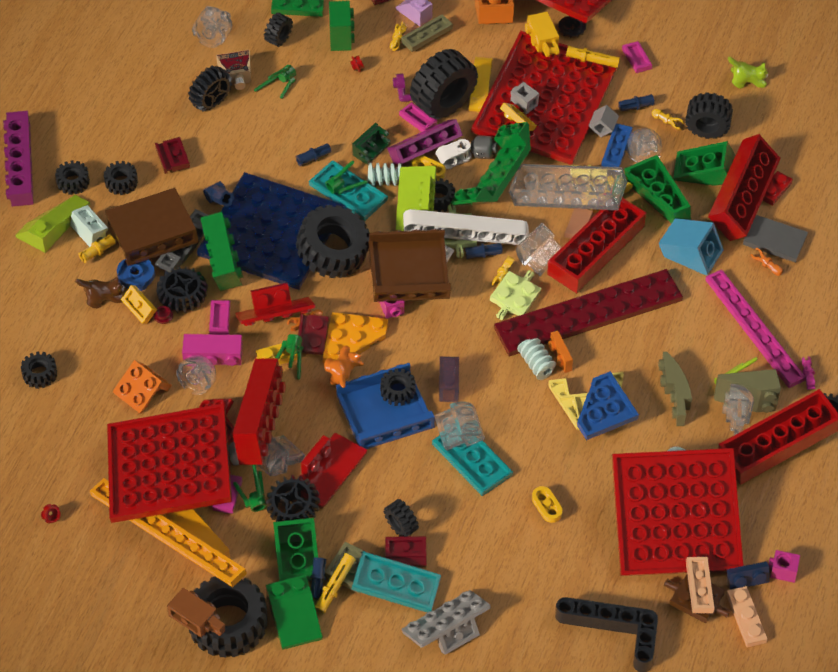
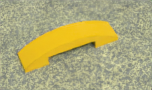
[469,57,493,112]

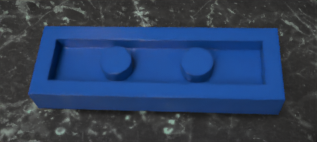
[601,123,633,171]

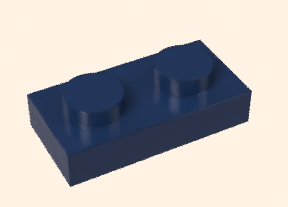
[727,561,769,590]

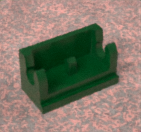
[352,123,391,165]

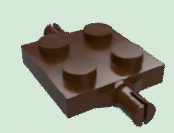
[664,575,731,623]

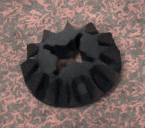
[558,16,586,38]

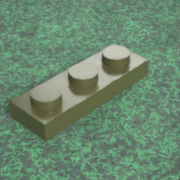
[401,14,453,52]

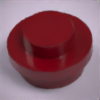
[154,306,173,324]

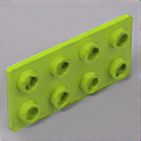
[396,166,436,231]

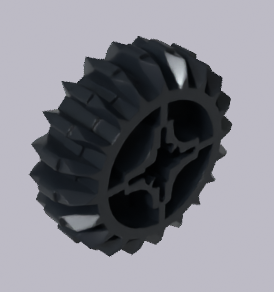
[188,65,232,112]
[156,266,208,313]
[266,475,321,522]

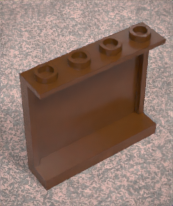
[105,188,199,266]
[369,229,451,302]

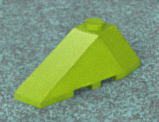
[15,195,90,253]

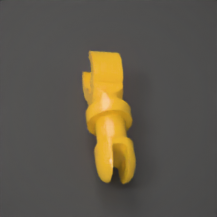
[390,21,407,51]
[652,109,685,131]
[492,255,514,288]

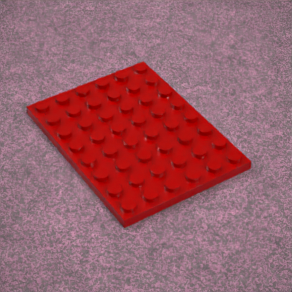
[471,30,619,165]

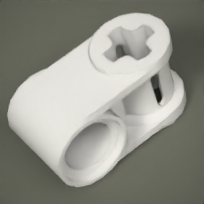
[435,139,472,169]

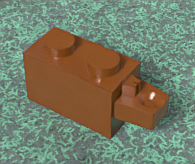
[167,588,226,638]

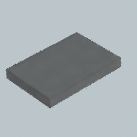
[743,215,808,263]

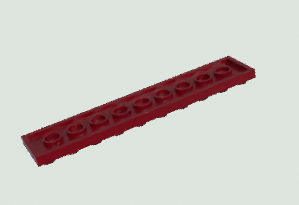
[494,269,683,357]

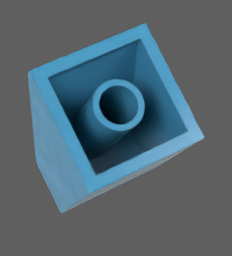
[659,218,724,275]

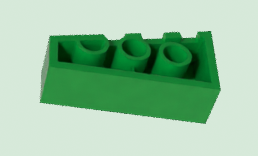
[624,155,691,224]
[201,212,243,291]

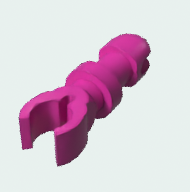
[802,356,815,390]

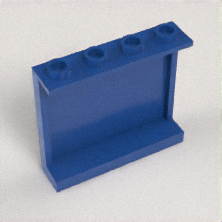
[336,363,435,449]

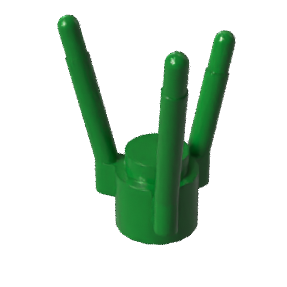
[254,64,296,99]
[325,161,368,194]
[275,334,303,380]
[233,465,267,512]

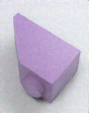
[396,0,433,27]

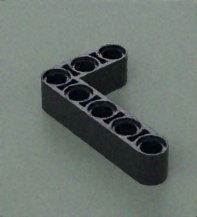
[555,597,658,672]

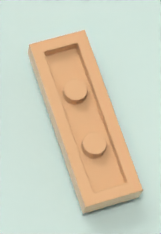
[686,557,715,613]
[726,586,767,647]

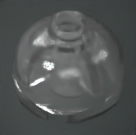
[626,128,662,163]
[176,355,216,395]

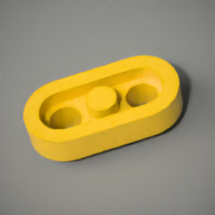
[412,155,446,181]
[532,486,562,523]

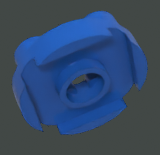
[117,259,155,291]

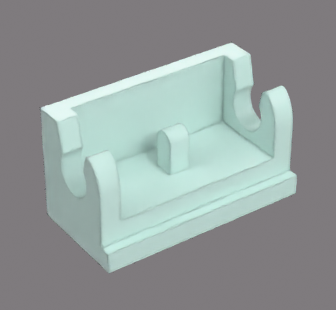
[70,205,108,247]

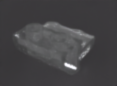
[516,223,562,276]
[722,384,754,436]
[434,401,485,451]
[258,435,305,476]

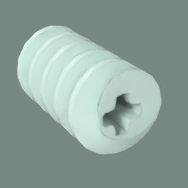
[368,163,402,186]
[517,338,556,380]

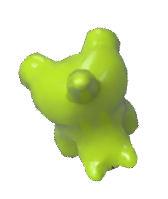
[728,56,768,89]

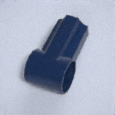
[203,181,235,207]

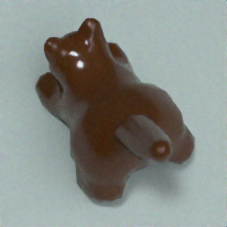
[75,277,124,309]

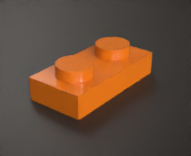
[548,331,573,373]

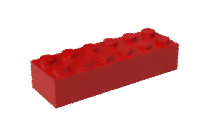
[708,134,781,241]
[547,194,646,294]
[233,358,286,465]
[719,389,838,485]

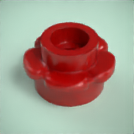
[350,55,365,72]
[41,504,61,524]

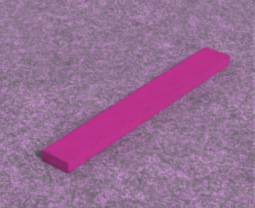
[705,269,806,388]

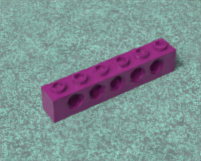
[3,111,34,207]

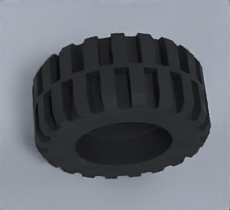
[410,49,478,119]
[296,205,370,278]
[189,576,268,658]

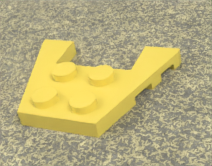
[548,372,624,430]

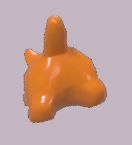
[324,345,364,388]

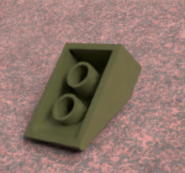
[714,369,781,413]

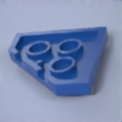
[577,371,639,440]

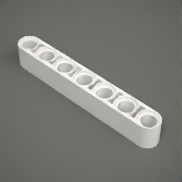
[403,209,530,245]

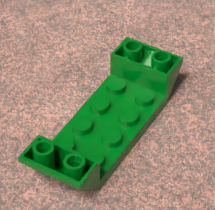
[451,122,531,205]

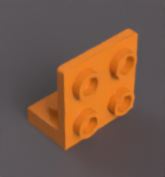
[113,360,172,413]

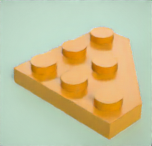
[323,312,388,363]

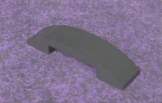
[155,209,208,272]

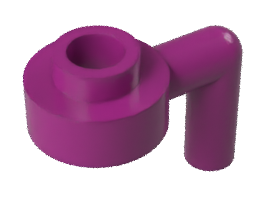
[393,73,413,102]

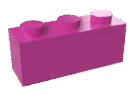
[182,334,243,366]

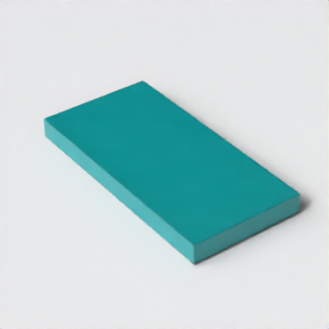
[309,160,388,221]
[432,420,513,496]
[351,551,441,613]

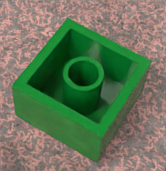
[329,1,355,51]

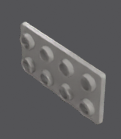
[402,590,491,655]

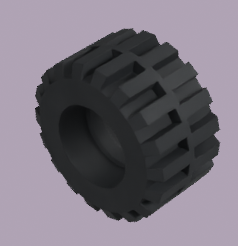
[685,92,733,139]

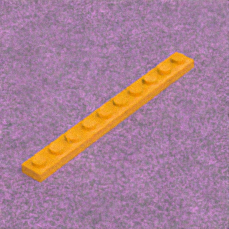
[90,478,247,587]

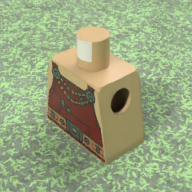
[216,50,251,90]

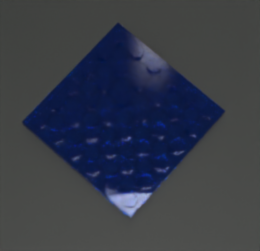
[197,172,344,290]

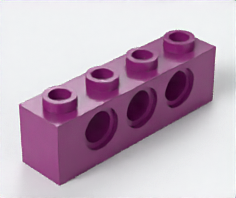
[387,119,463,165]

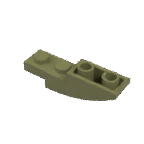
[658,352,692,426]

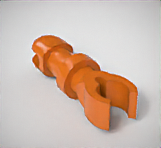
[751,248,783,276]
[287,309,323,331]

